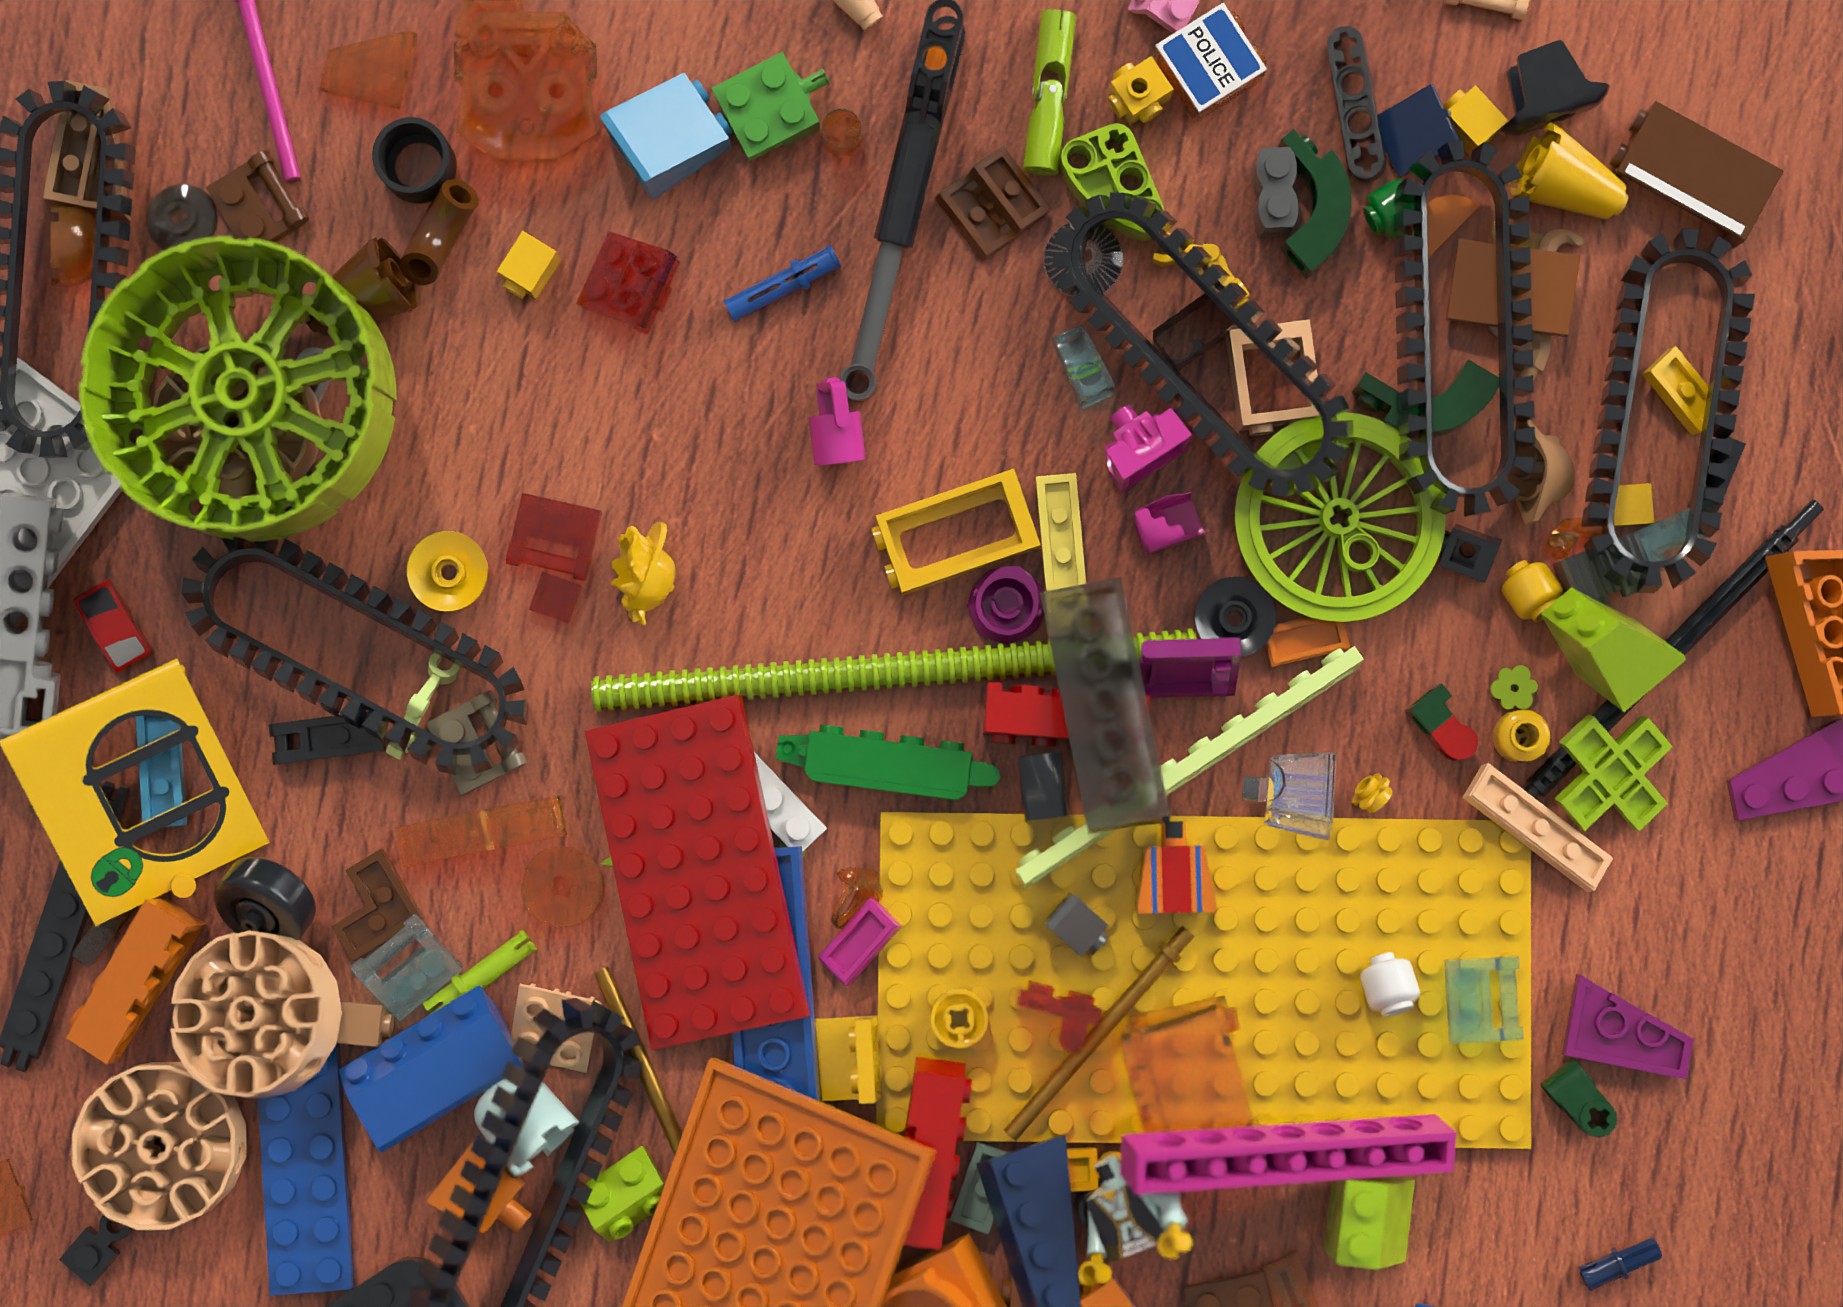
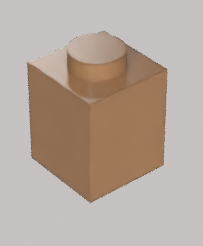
[336,1000,394,1047]

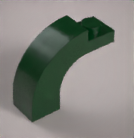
[1278,129,1352,279]
[1351,359,1499,438]

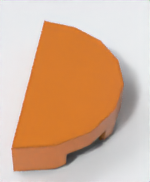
[1411,194,1480,259]

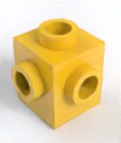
[1107,56,1173,125]

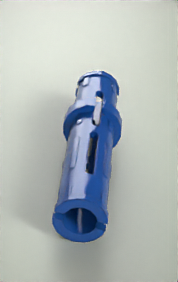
[723,245,842,323]

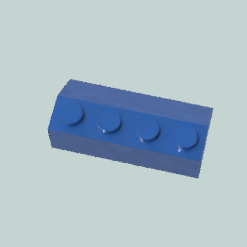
[338,985,524,1153]

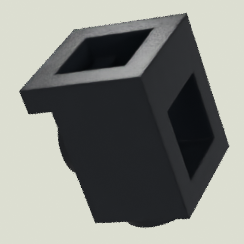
[1439,524,1502,583]

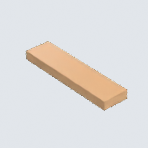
[1462,763,1613,892]

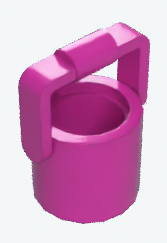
[808,377,866,465]

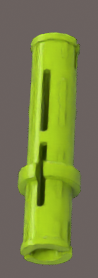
[423,929,538,1014]

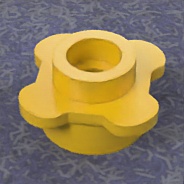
[1351,773,1392,813]

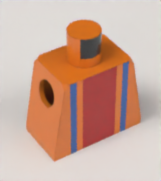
[1135,821,1217,914]

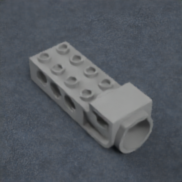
[0,493,63,746]

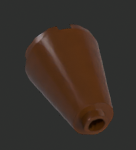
[305,237,420,336]

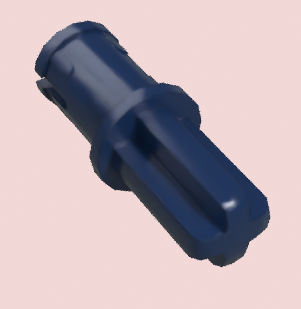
[1578,1238,1663,1291]

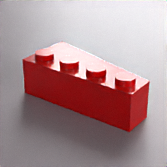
[983,682,1150,753]
[903,1057,972,1250]

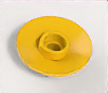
[407,531,488,612]

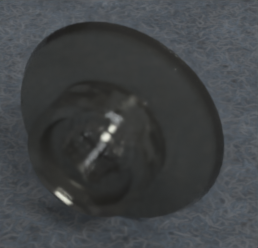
[146,184,218,251]

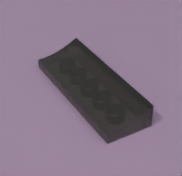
[1040,577,1170,834]

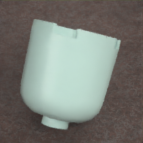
[474,1079,579,1177]

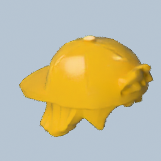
[611,522,676,626]

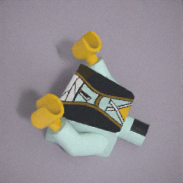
[1078,1155,1192,1286]

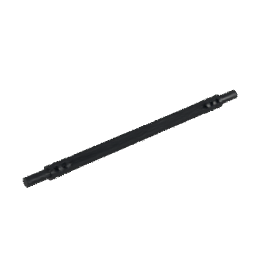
[1523,499,1824,799]

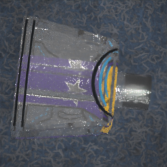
[1242,752,1337,840]

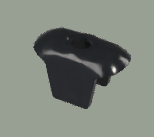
[1500,40,1610,136]

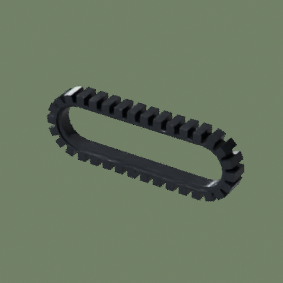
[1053,192,1353,496]

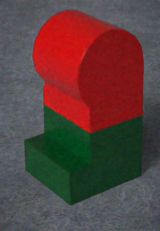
[1405,683,1478,761]

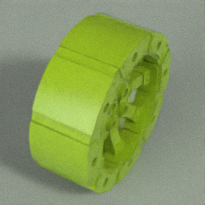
[79,236,397,541]

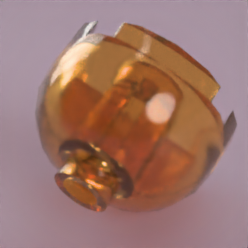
[50,204,110,286]

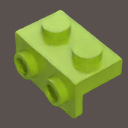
[579,1146,665,1242]

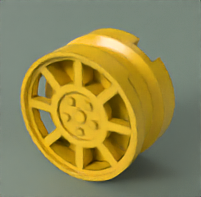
[930,988,988,1048]

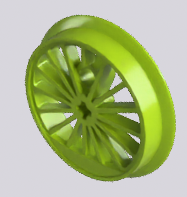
[1235,412,1446,622]

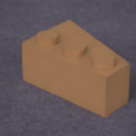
[43,80,131,223]

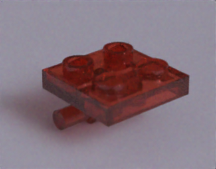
[576,231,680,335]
[1015,980,1103,1052]

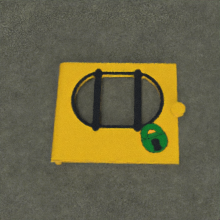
[0,659,270,926]

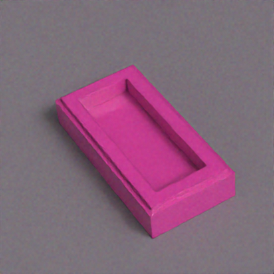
[818,898,902,986]

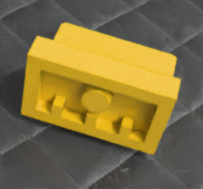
[815,1016,882,1104]

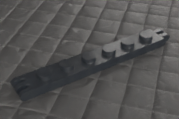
[0,781,130,1072]

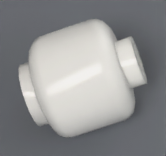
[1360,953,1420,1017]

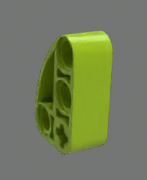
[1059,123,1165,241]

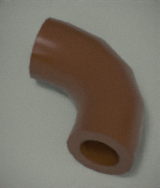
[399,179,479,285]

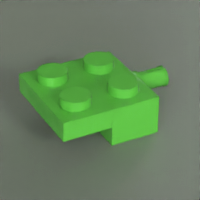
[711,51,830,162]

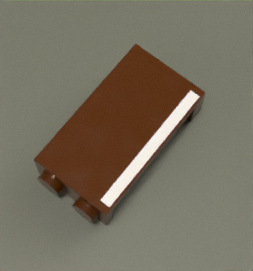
[1609,101,1784,249]

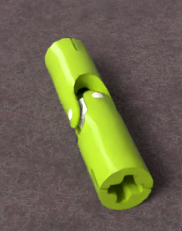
[1023,9,1076,176]

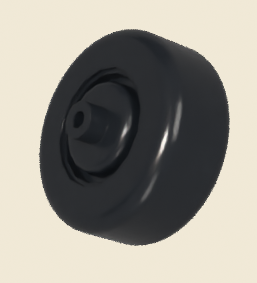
[214,857,316,940]

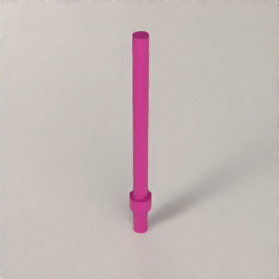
[234,0,301,182]

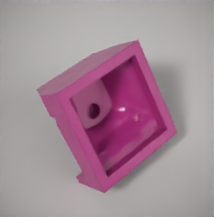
[1104,405,1192,494]

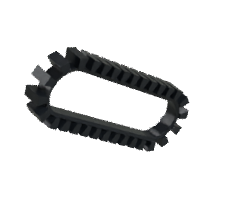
[0,81,136,458]
[1394,139,1535,517]
[1581,229,1755,593]
[181,537,528,775]
[409,998,642,1307]

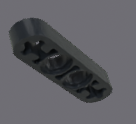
[1327,26,1387,182]

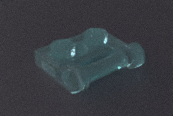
[351,914,463,1021]
[1444,956,1524,1043]

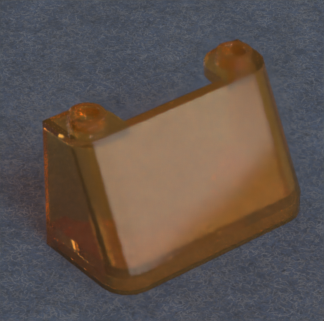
[1121,995,1267,1133]

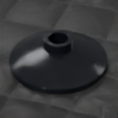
[1195,577,1276,657]

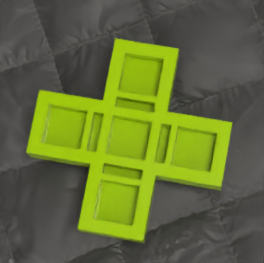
[1554,714,1673,831]

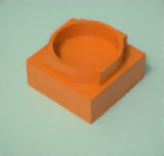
[881,1234,1007,1307]

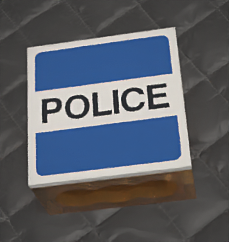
[1152,3,1267,123]

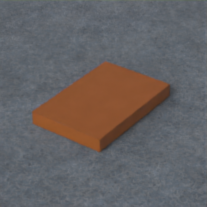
[1446,239,1580,337]

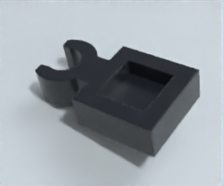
[59,1215,133,1286]

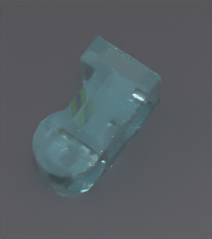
[1052,324,1115,410]
[1636,508,1707,562]

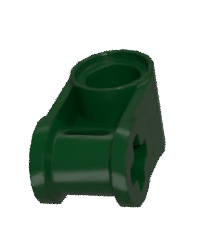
[1540,1058,1618,1137]

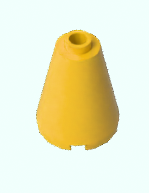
[1510,123,1628,220]

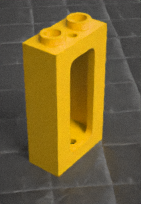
[871,469,1040,596]

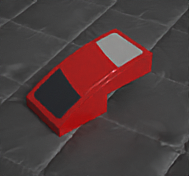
[73,578,153,673]

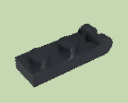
[268,711,386,765]

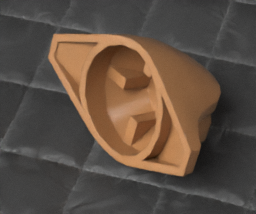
[1510,420,1575,524]

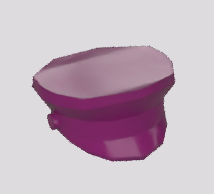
[967,566,1045,645]

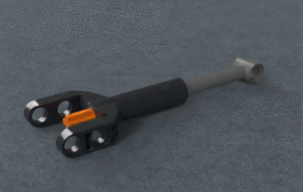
[840,0,966,401]

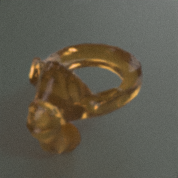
[831,866,884,929]

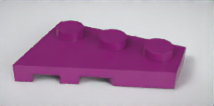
[1726,718,1843,820]
[1562,974,1694,1079]

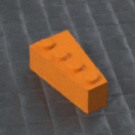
[1765,550,1843,717]
[66,898,207,1065]

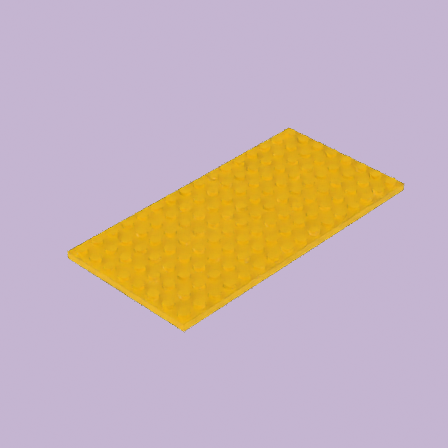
[876,812,1531,1149]

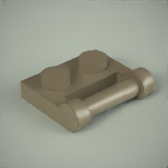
[426,690,527,796]

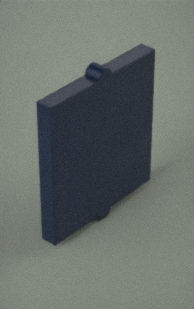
[1378,84,1459,177]

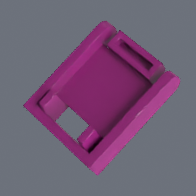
[1137,638,1241,698]

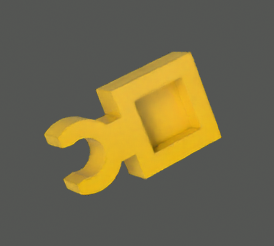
[1067,1147,1121,1192]

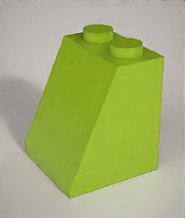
[1540,587,1686,712]
[1323,1176,1415,1270]

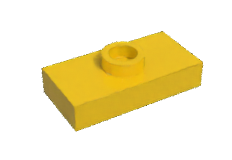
[1642,346,1720,436]

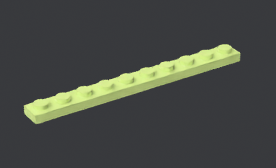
[1015,646,1364,890]

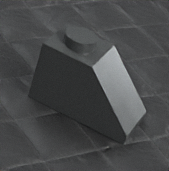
[1043,892,1109,957]

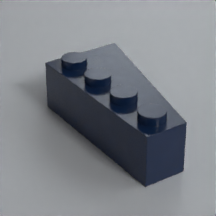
[976,1135,1081,1307]

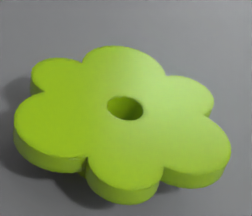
[1490,665,1538,710]

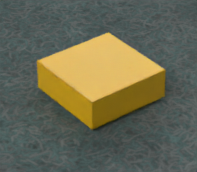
[1613,483,1654,527]

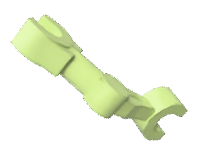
[386,653,460,760]

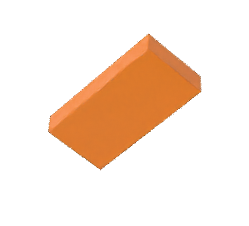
[1265,617,1350,668]

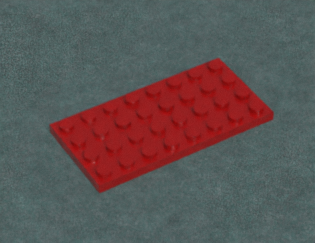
[585,695,810,1050]

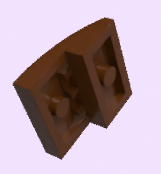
[935,146,1051,261]

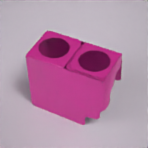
[1132,492,1210,557]

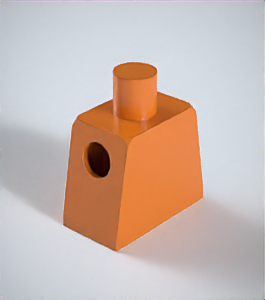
[427,1135,532,1234]

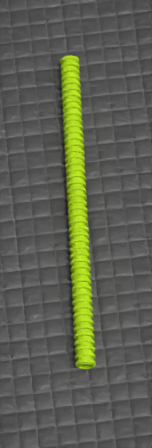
[591,629,1197,712]

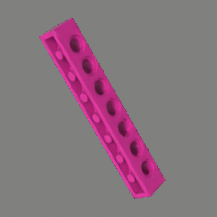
[1120,1114,1456,1194]

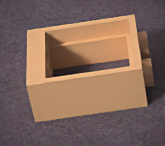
[1226,319,1320,436]

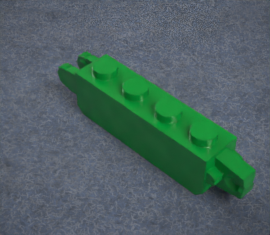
[776,724,1002,801]

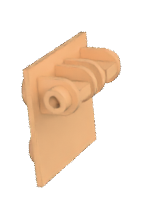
[511,983,602,1073]

